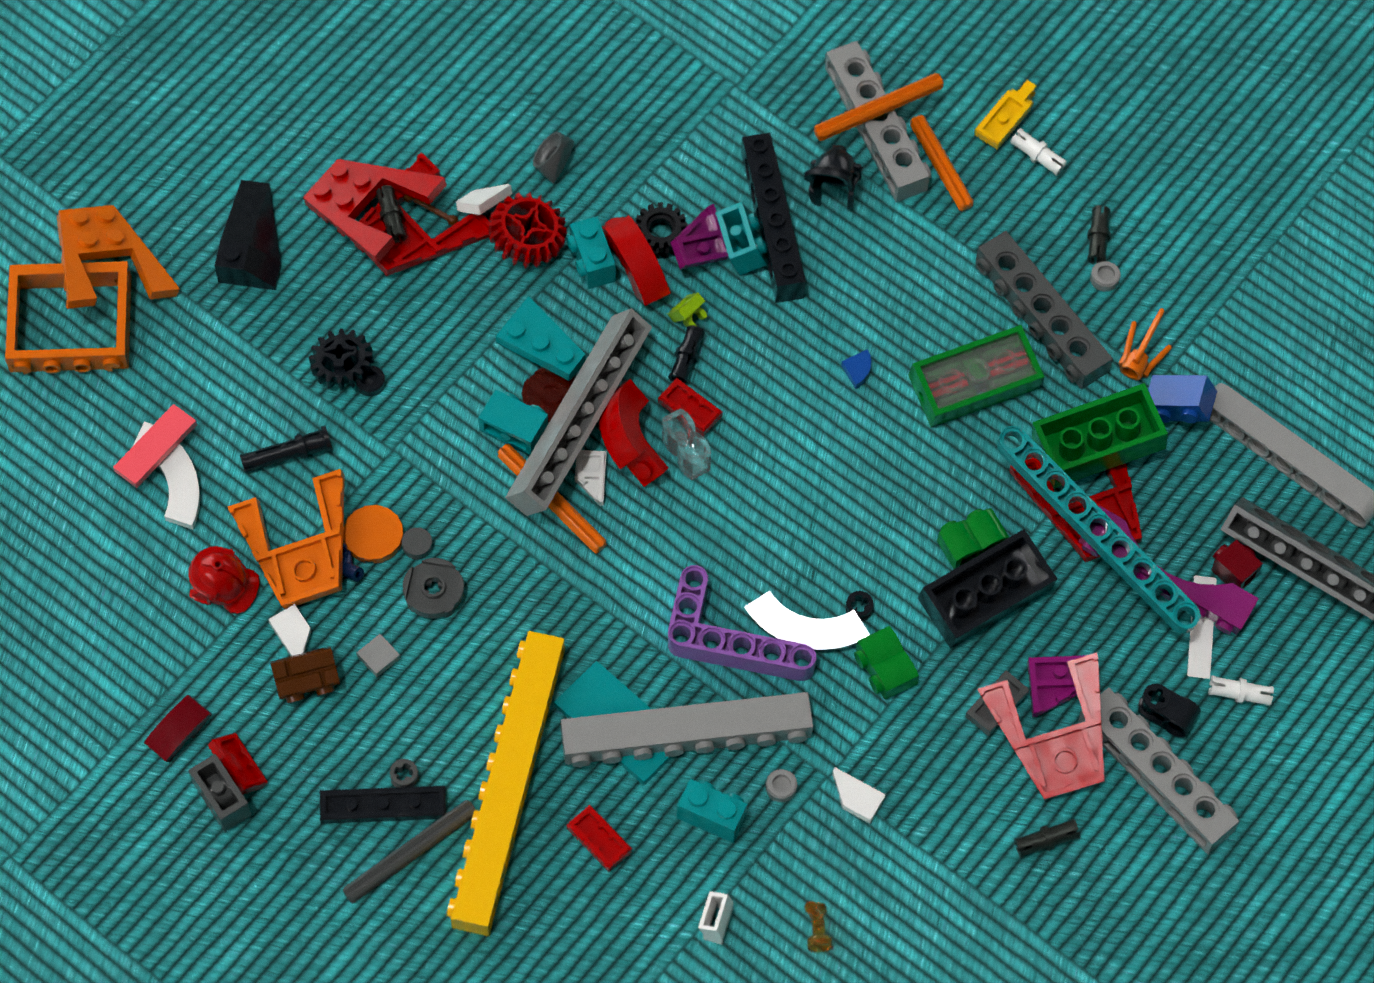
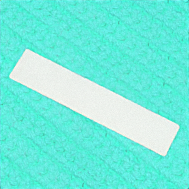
[1187,575,1217,679]

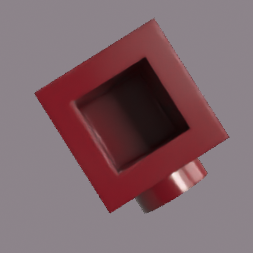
[1211,539,1263,589]

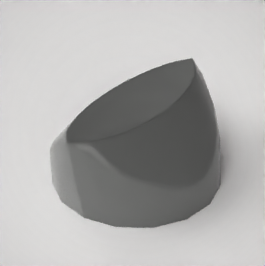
[533,132,574,184]

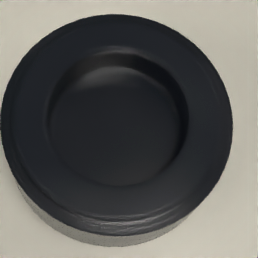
[355,366,385,397]

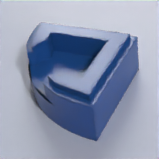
[841,349,871,389]

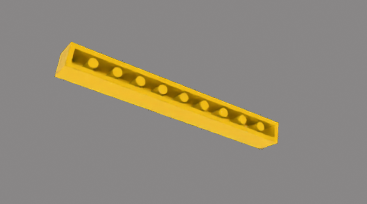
[447,631,565,936]

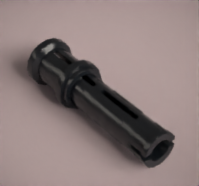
[240,425,333,473]

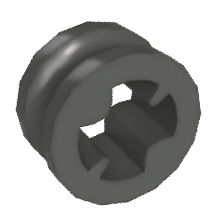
[390,759,419,788]

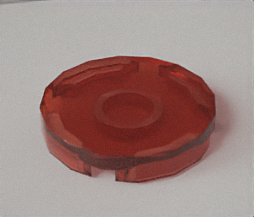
[522,368,574,424]

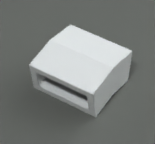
[698,891,734,945]

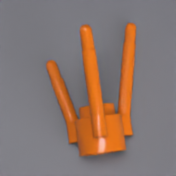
[1118,308,1172,380]

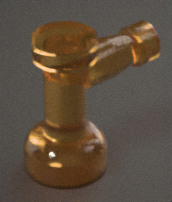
[805,901,833,953]

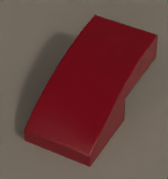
[143,695,212,762]

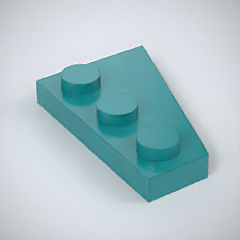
[496,296,586,381]

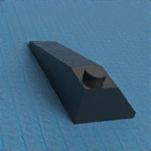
[214,180,281,290]

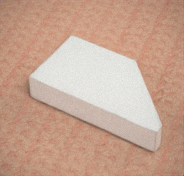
[456,184,512,215]
[575,450,607,506]
[268,604,311,656]
[832,767,886,824]

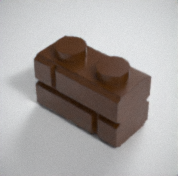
[270,646,340,703]

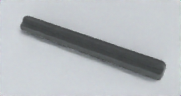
[343,800,476,903]

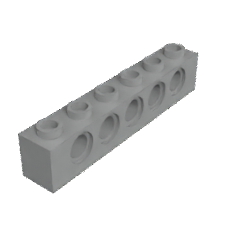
[825,41,931,202]
[1078,687,1239,855]

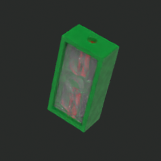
[908,325,1044,428]

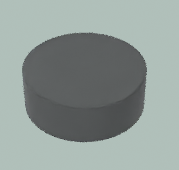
[402,528,432,559]

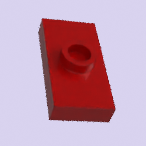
[658,378,723,437]
[208,733,268,795]
[566,805,632,872]

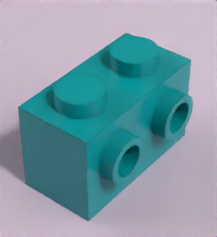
[715,202,767,275]
[566,216,616,289]
[478,389,548,455]
[677,779,747,843]

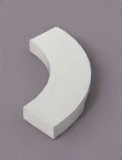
[132,421,200,530]
[744,591,870,650]

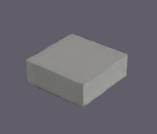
[356,634,400,677]

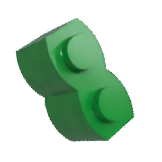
[937,508,1009,569]
[854,626,919,700]

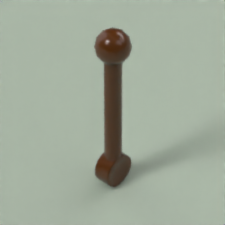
[404,194,458,226]

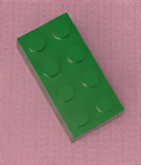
[1032,383,1168,488]

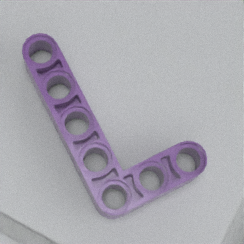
[668,565,816,681]

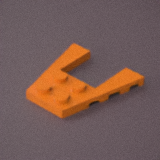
[57,205,179,309]
[228,469,345,609]

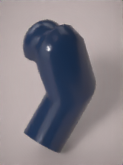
[342,542,364,582]

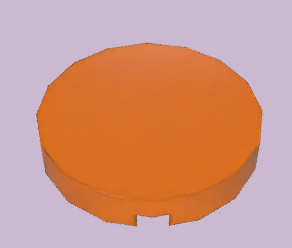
[343,505,403,564]

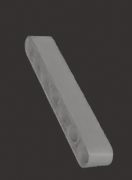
[1210,383,1374,528]

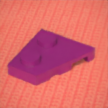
[670,204,729,269]
[1027,655,1087,717]

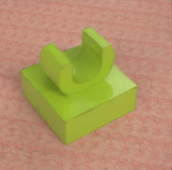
[667,292,707,328]

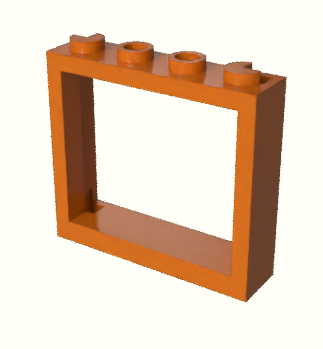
[5,261,131,374]

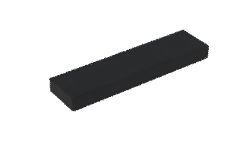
[320,786,446,824]

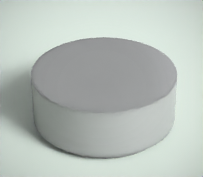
[1090,261,1120,292]
[766,769,797,802]

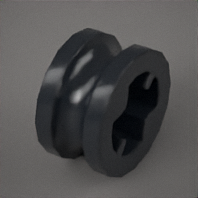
[845,591,873,622]

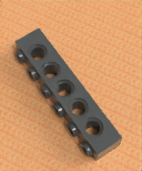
[975,231,1113,390]
[1220,497,1374,621]

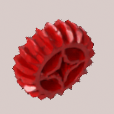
[488,192,567,268]

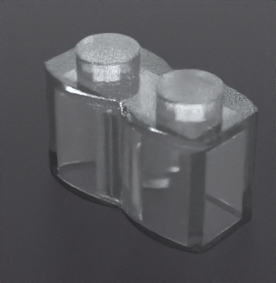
[662,408,711,480]

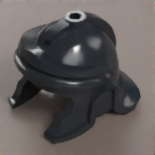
[804,145,863,210]

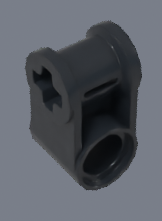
[1137,684,1201,738]

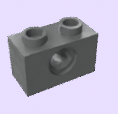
[188,754,252,832]

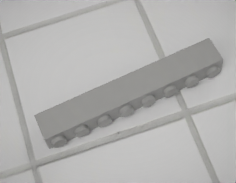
[505,308,652,516]
[561,692,813,767]

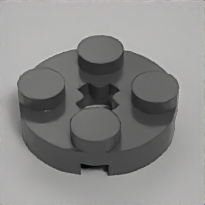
[403,558,464,619]

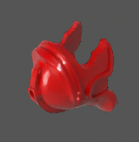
[188,546,259,614]

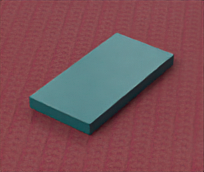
[554,660,672,786]

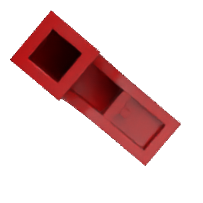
[602,215,671,306]
[599,379,669,487]

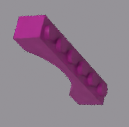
[1078,505,1259,635]

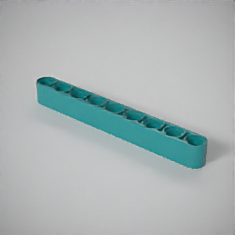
[997,426,1201,634]

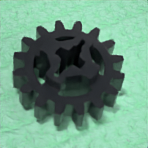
[309,329,374,390]

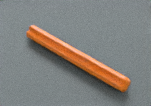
[814,73,944,141]
[498,444,606,553]

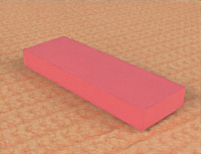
[113,404,197,488]

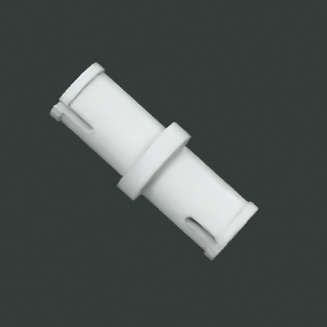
[1010,128,1067,176]
[1208,675,1274,706]

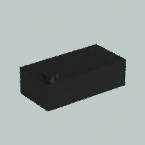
[918,529,1058,649]

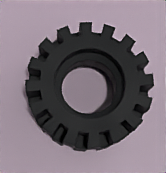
[636,202,687,259]

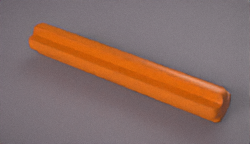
[910,115,973,211]

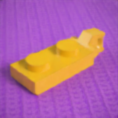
[974,80,1037,150]

